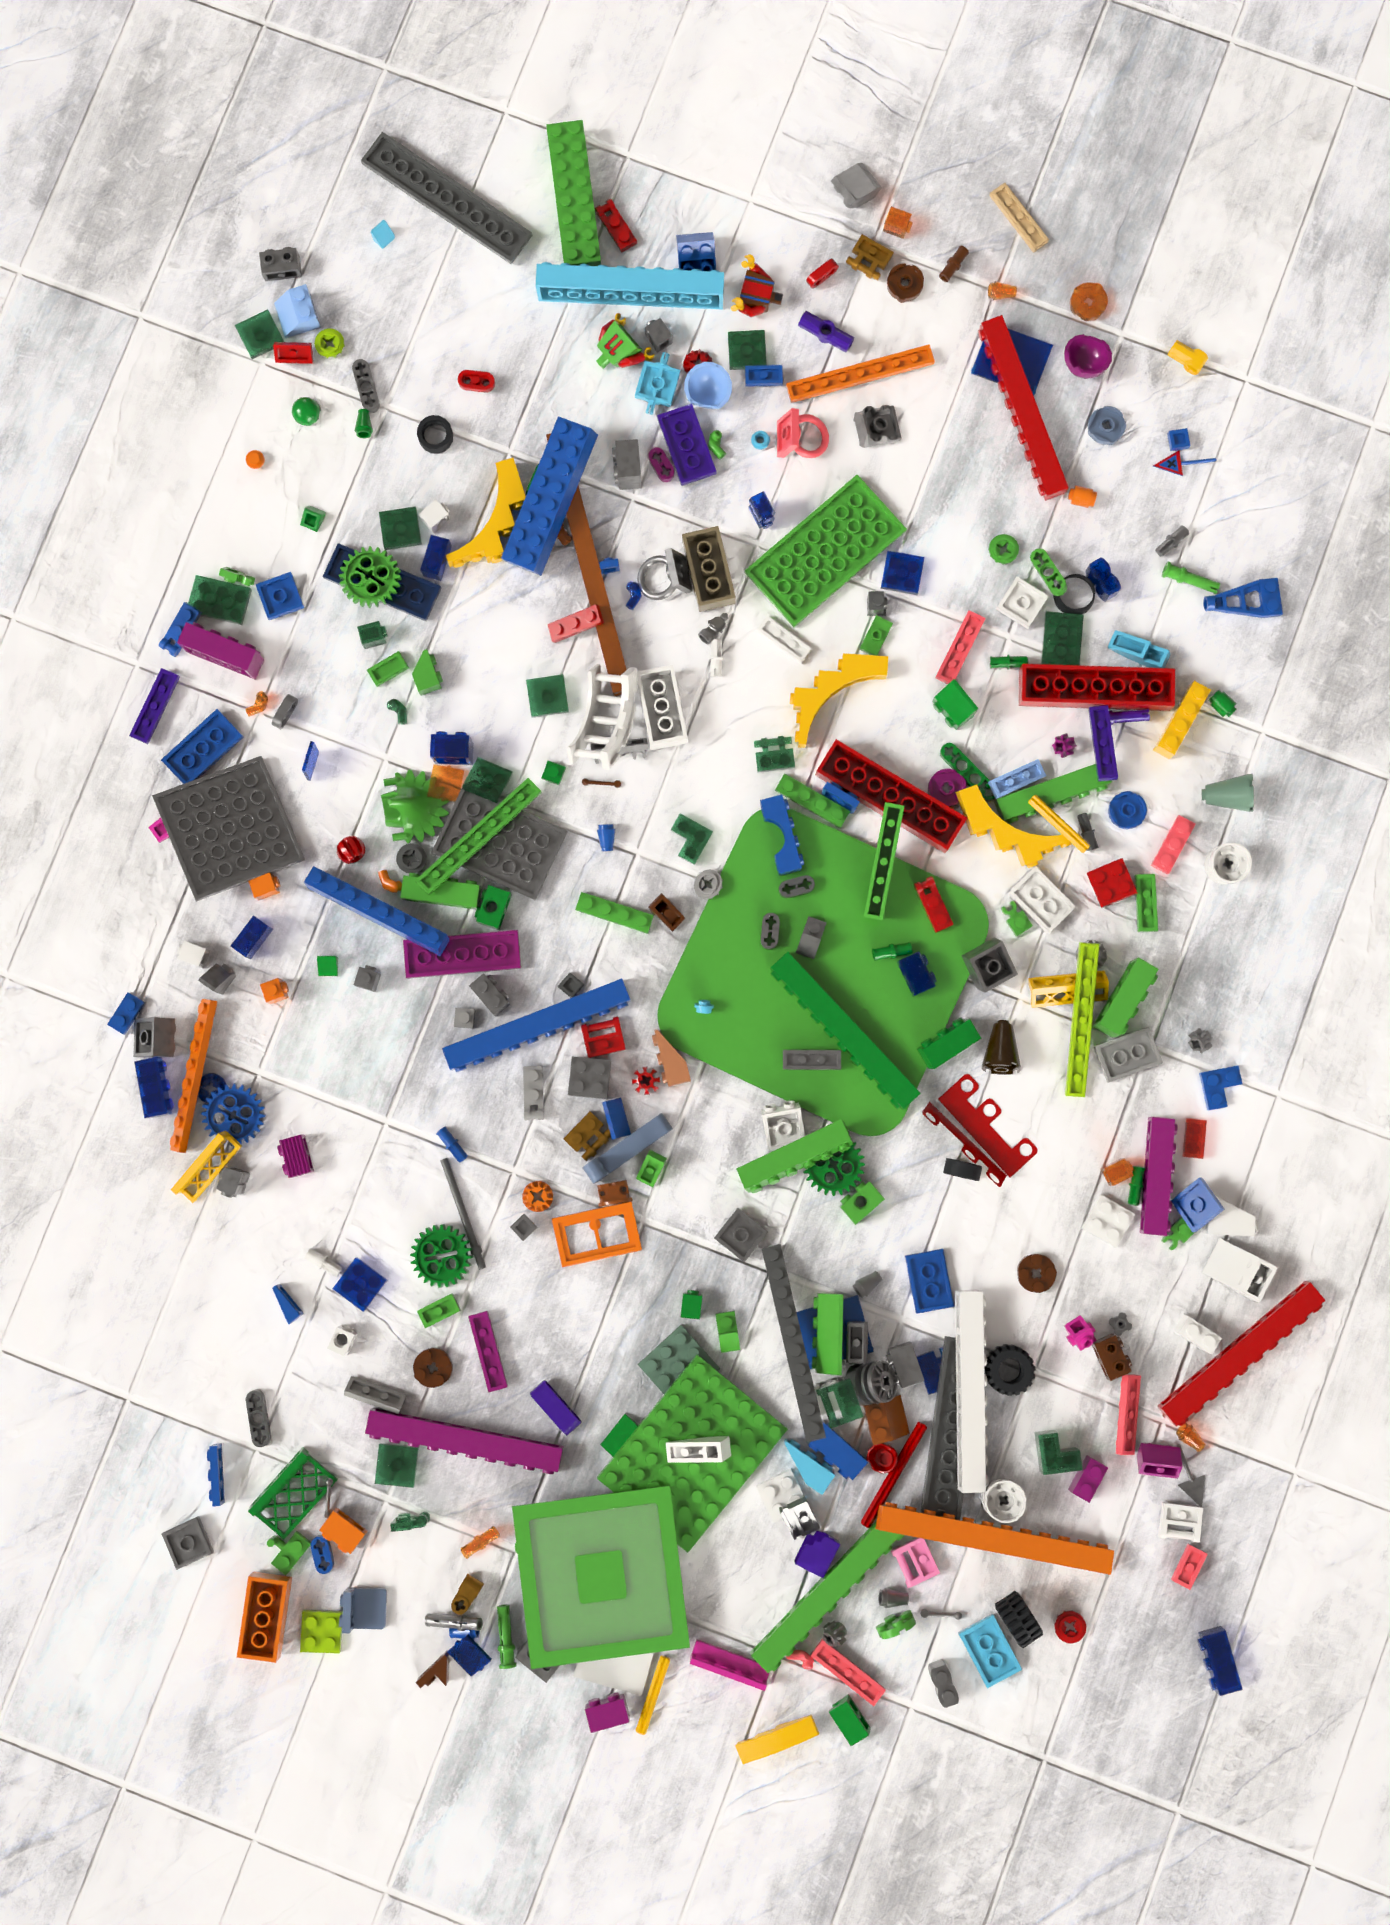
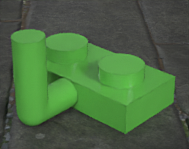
[267,1531,311,1576]

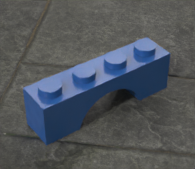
[760,794,804,876]

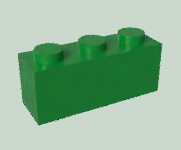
[917,1017,982,1069]

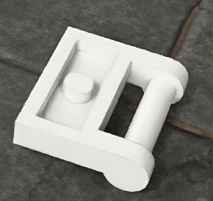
[1158,1502,1203,1543]

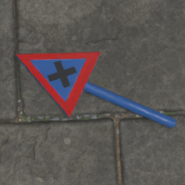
[1153,450,1217,476]

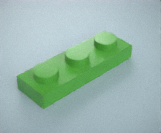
[1134,874,1158,932]

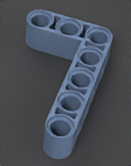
[582,1113,673,1184]

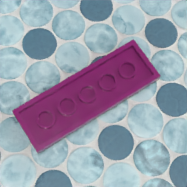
[403,930,521,979]

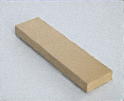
[989,183,1049,253]

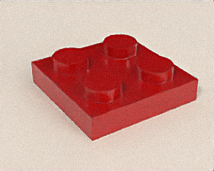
[1087,858,1138,909]

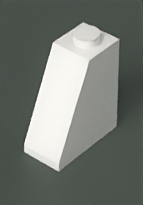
[1203,1197,1258,1236]

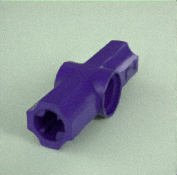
[798,311,855,353]

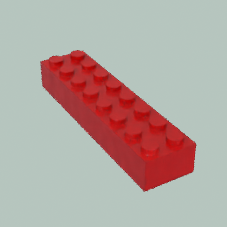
[1018,664,1175,711]
[815,739,967,853]

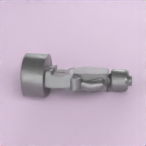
[698,613,728,645]

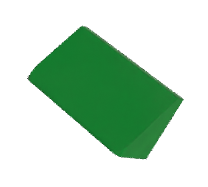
[600,1414,639,1457]

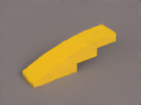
[735,1715,819,1764]

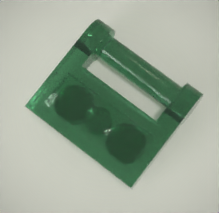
[816,1378,864,1428]

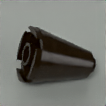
[982,1020,1021,1075]

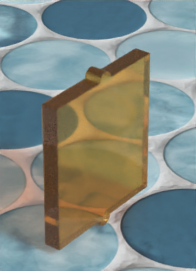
[427,764,464,802]

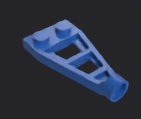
[1203,578,1283,618]

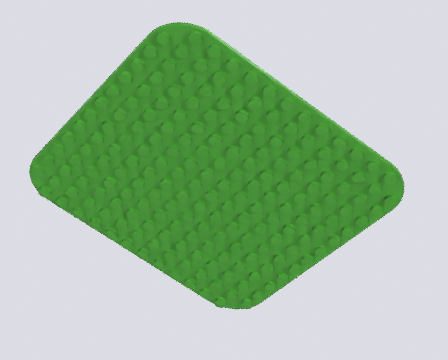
[657,809,989,1136]

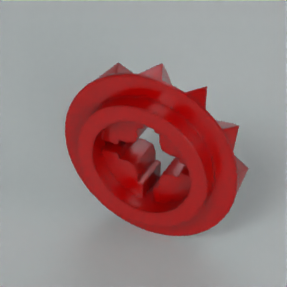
[683,349,713,374]
[1054,1610,1086,1644]

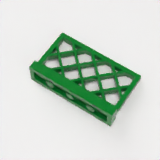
[248,1447,338,1540]

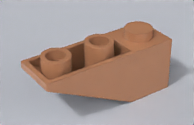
[652,1029,691,1087]

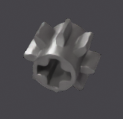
[1188,1028,1213,1054]
[823,1621,847,1647]

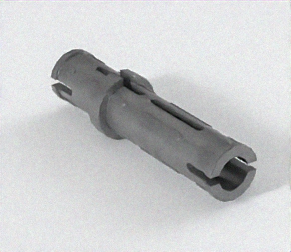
[425,1614,483,1631]

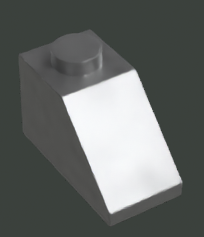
[198,963,236,995]

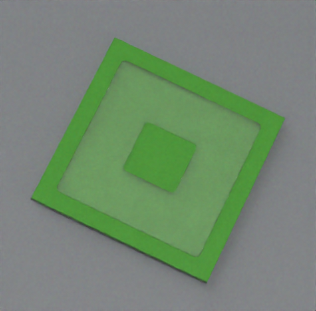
[512,1485,690,1669]

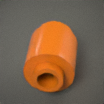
[1068,485,1097,508]

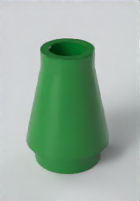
[354,408,373,439]

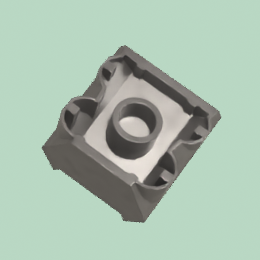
[831,163,882,208]
[853,405,902,448]

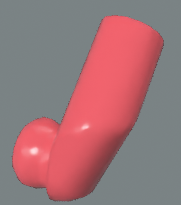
[786,1649,814,1670]

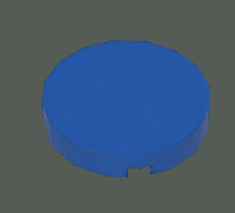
[1108,791,1147,830]

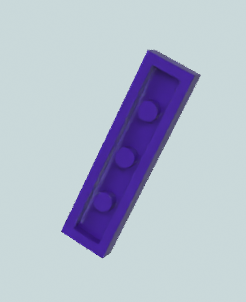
[129,668,180,745]
[1088,705,1118,782]

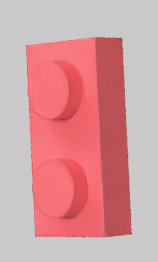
[1171,1544,1207,1590]

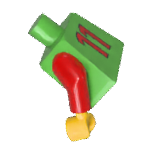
[596,313,655,369]

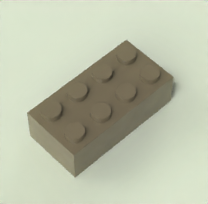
[682,526,736,612]

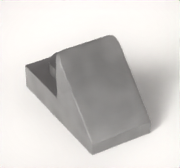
[796,916,827,959]

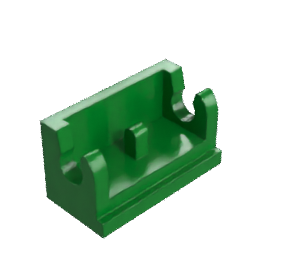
[829,1694,871,1746]

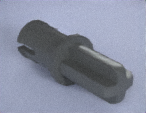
[1077,813,1099,851]

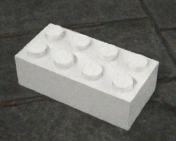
[637,665,688,750]

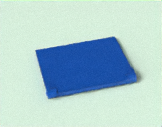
[797,1295,874,1370]

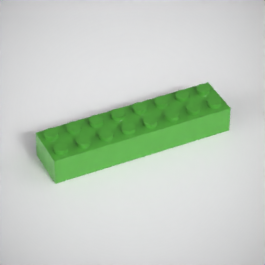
[546,120,601,266]

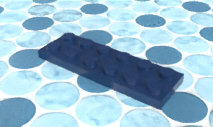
[322,543,442,622]

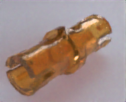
[460,1526,500,1559]

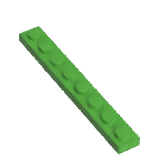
[415,778,542,895]

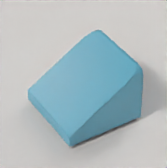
[371,220,395,249]

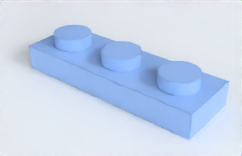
[988,759,1046,799]

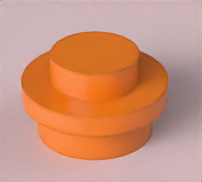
[246,450,265,469]

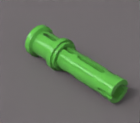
[1161,561,1220,594]
[497,1605,517,1669]

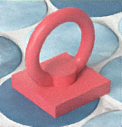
[777,408,829,458]

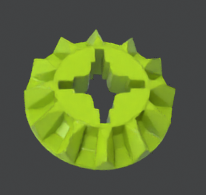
[314,328,345,358]

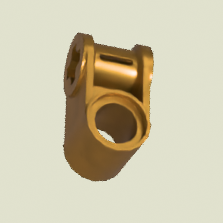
[451,1573,484,1615]

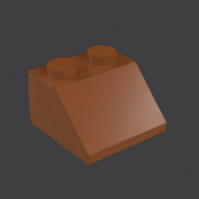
[863,1395,910,1445]

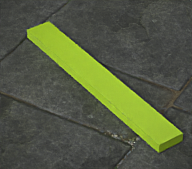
[1065,942,1100,1097]

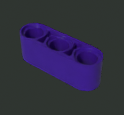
[530,1380,582,1436]

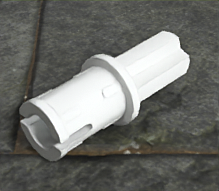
[709,639,724,677]
[304,1248,342,1277]

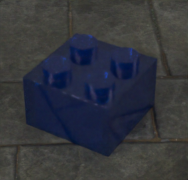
[430,731,474,765]

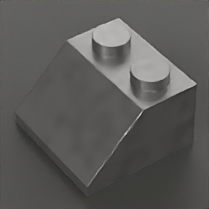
[133,1017,176,1058]

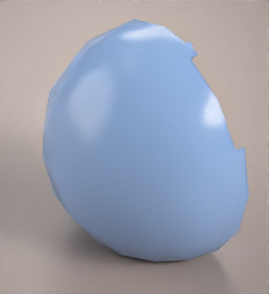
[684,362,732,409]

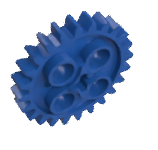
[201,1083,266,1146]

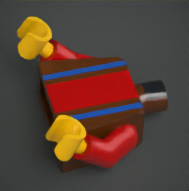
[731,254,783,317]

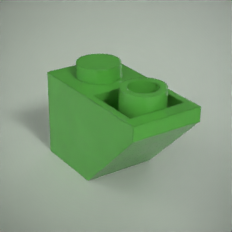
[412,649,443,696]

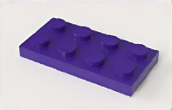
[657,404,717,486]

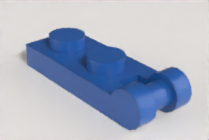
[158,602,202,657]

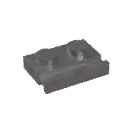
[779,1496,820,1540]

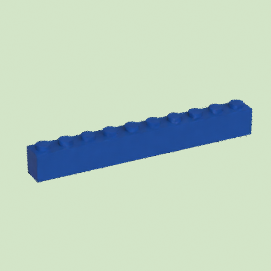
[442,978,631,1072]

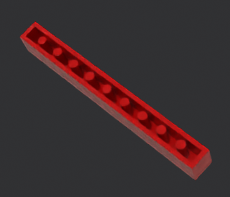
[978,315,1069,501]
[1157,1281,1326,1427]

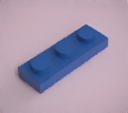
[207,1443,225,1507]

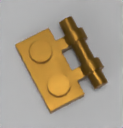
[846,234,894,281]
[563,1111,611,1162]

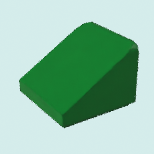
[300,505,326,532]
[317,956,338,976]

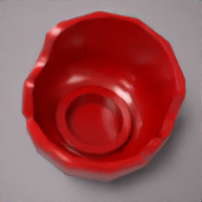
[867,1443,898,1474]

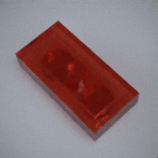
[1182,1118,1207,1159]

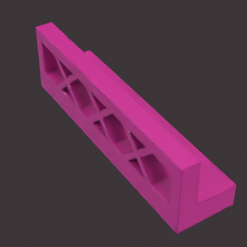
[690,1639,770,1691]

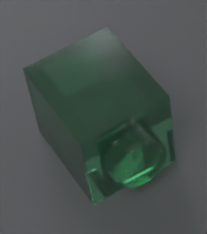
[357,621,388,649]

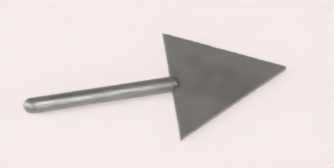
[1177,1444,1205,1507]

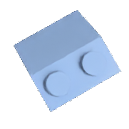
[274,284,321,338]

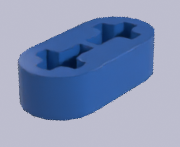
[311,1535,334,1574]

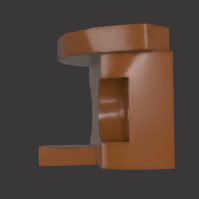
[597,1180,633,1207]

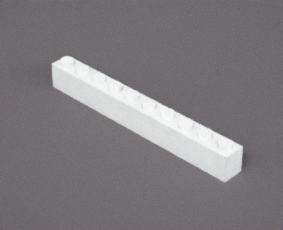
[955,1290,989,1493]

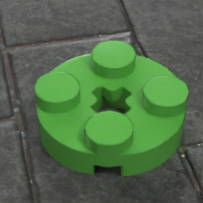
[876,1610,916,1639]

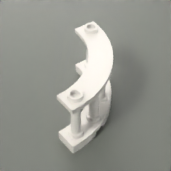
[567,664,638,770]

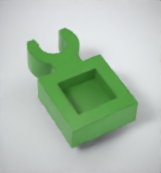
[219,567,255,586]
[1001,901,1033,937]
[1161,1216,1195,1250]

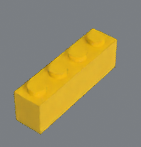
[1153,680,1211,759]

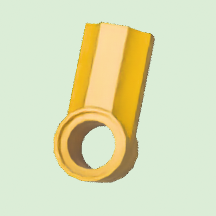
[1168,340,1208,375]

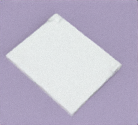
[573,1653,654,1697]

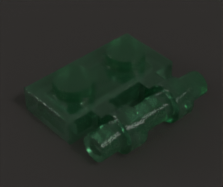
[754,735,795,773]
[390,1511,430,1532]

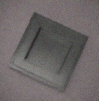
[557,972,584,998]

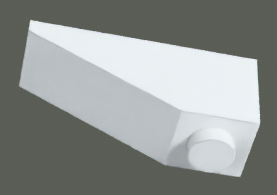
[666,1436,731,1463]

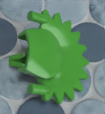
[381,769,449,844]

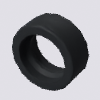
[417,415,453,454]
[943,1158,982,1181]

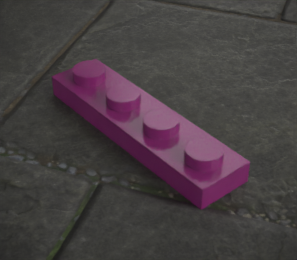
[468,1310,508,1393]

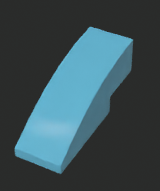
[1108,630,1170,668]

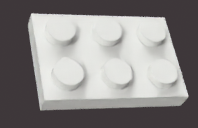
[1008,866,1076,934]

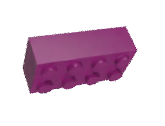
[177,622,264,680]

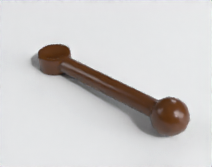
[582,778,621,788]

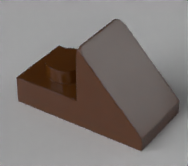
[648,893,685,932]
[415,1650,450,1689]

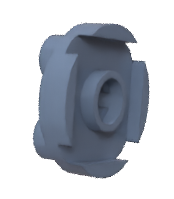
[1087,406,1126,445]

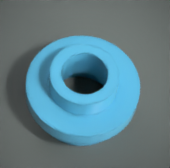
[751,431,770,450]
[695,1000,714,1014]

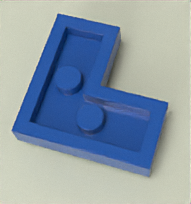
[1199,1065,1243,1111]

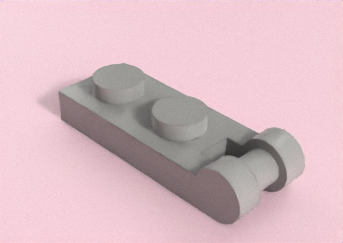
[523,1066,544,1121]

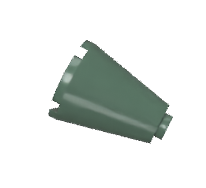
[1201,774,1254,812]

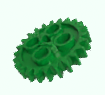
[803,1142,865,1196]
[410,1224,473,1288]

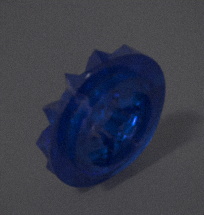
[198,1073,226,1104]

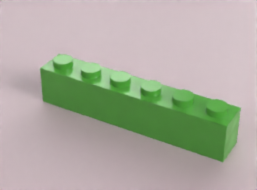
[994,764,1112,824]
[864,802,905,920]
[736,1119,854,1193]

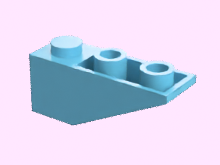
[784,1439,835,1495]

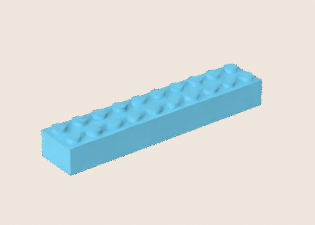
[535,262,724,310]

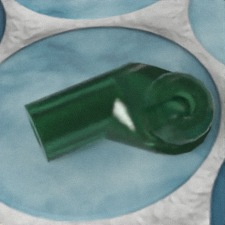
[387,699,407,725]

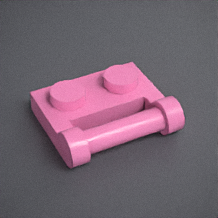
[891,1538,940,1588]

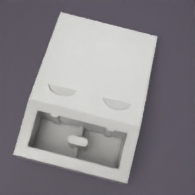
[1202,1238,1278,1303]

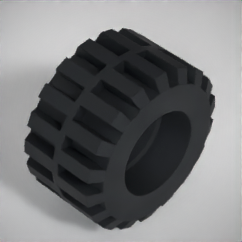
[984,1344,1036,1396]
[995,1591,1043,1648]

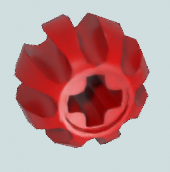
[337,836,365,864]
[632,1066,661,1095]

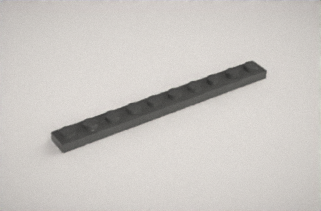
[762,1244,826,1443]

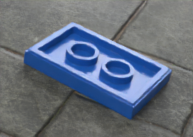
[905,1248,955,1314]

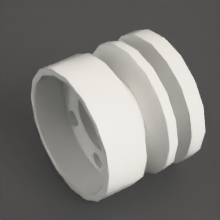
[1204,842,1252,885]
[981,1478,1027,1523]

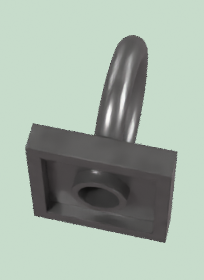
[637,548,693,600]

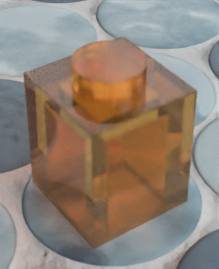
[883,206,913,239]
[1100,1158,1134,1186]

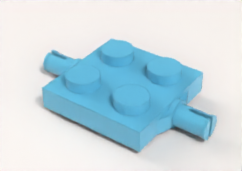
[635,352,681,415]

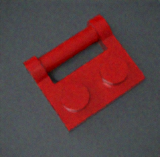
[581,1016,626,1058]

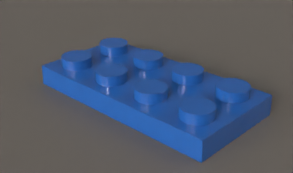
[161,709,244,784]

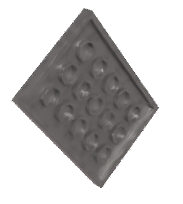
[431,784,567,900]

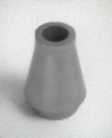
[853,1271,882,1298]
[878,1588,909,1608]

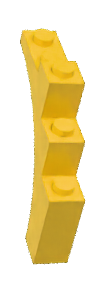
[446,457,526,568]
[790,653,888,748]
[956,785,1072,868]

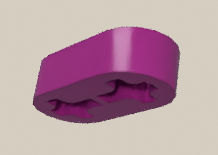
[648,447,674,482]

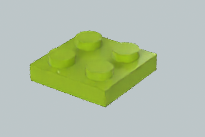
[300,1610,343,1654]

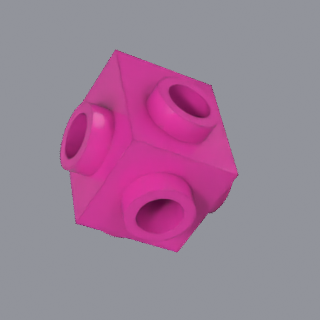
[1064,1315,1097,1351]

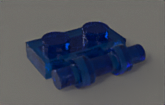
[916,1347,943,1395]

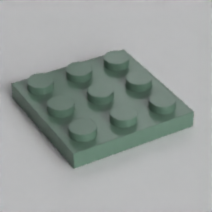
[637,1325,720,1394]

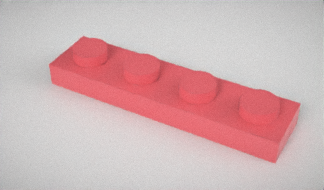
[935,610,986,684]
[1116,1374,1141,1455]
[810,1638,886,1706]

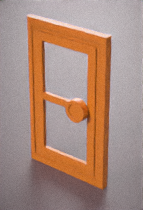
[552,1201,642,1268]

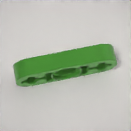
[1030,549,1067,596]

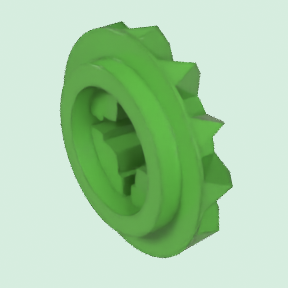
[988,534,1019,565]

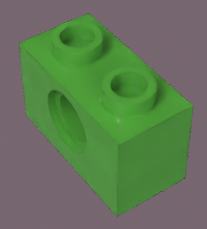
[839,1181,885,1225]

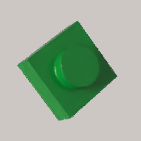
[541,761,566,785]

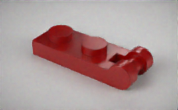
[594,199,637,253]
[914,876,954,933]

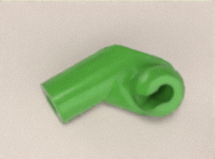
[708,430,726,460]

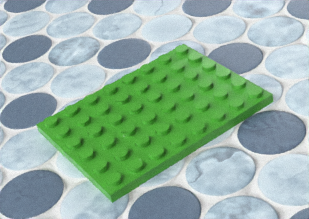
[597,1354,788,1553]

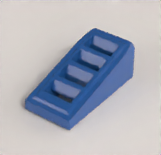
[272,1284,304,1325]

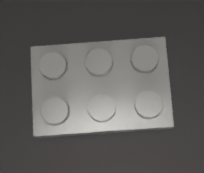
[1094,1027,1163,1083]

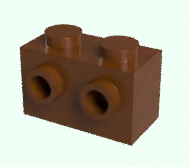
[1092,1334,1132,1381]

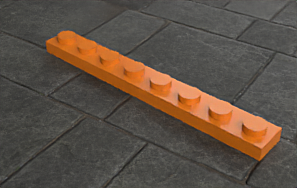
[786,344,935,403]
[170,999,217,1153]

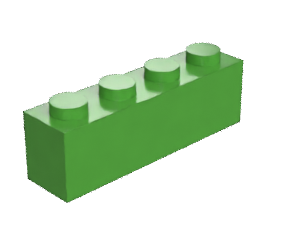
[400,873,482,910]

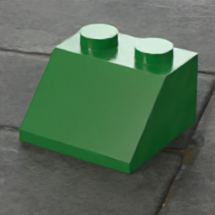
[932,679,978,730]

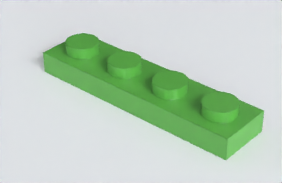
[775,773,850,828]
[575,892,654,934]

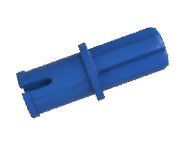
[436,1126,468,1163]

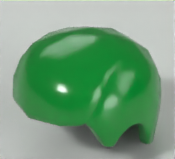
[292,397,321,426]

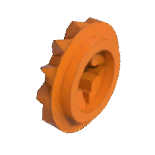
[522,1181,553,1212]

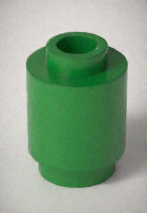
[1208,690,1237,717]

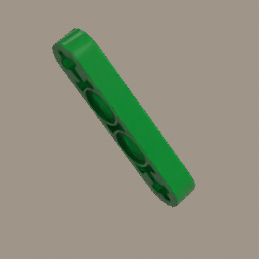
[940,743,995,802]

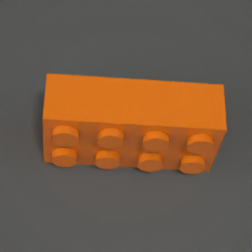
[236,1572,292,1663]

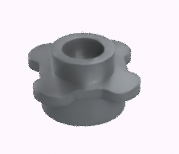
[1109,1312,1132,1336]

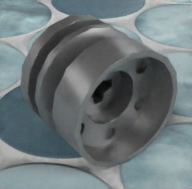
[845,1360,897,1406]

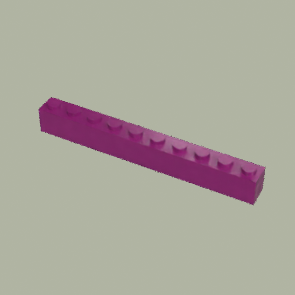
[365,1408,564,1474]

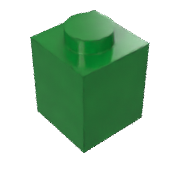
[680,1290,703,1320]

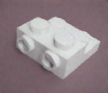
[761,1100,805,1151]

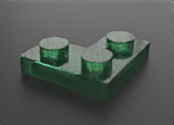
[671,813,713,866]

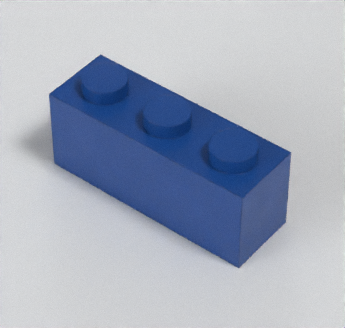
[808,1420,868,1480]

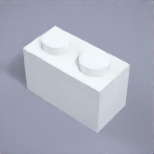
[1173,1315,1222,1355]

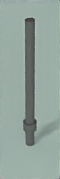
[440,1158,486,1270]

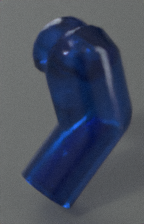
[625,581,642,611]

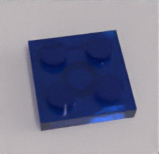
[880,551,925,595]
[332,1257,388,1312]

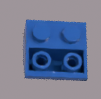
[676,232,716,272]

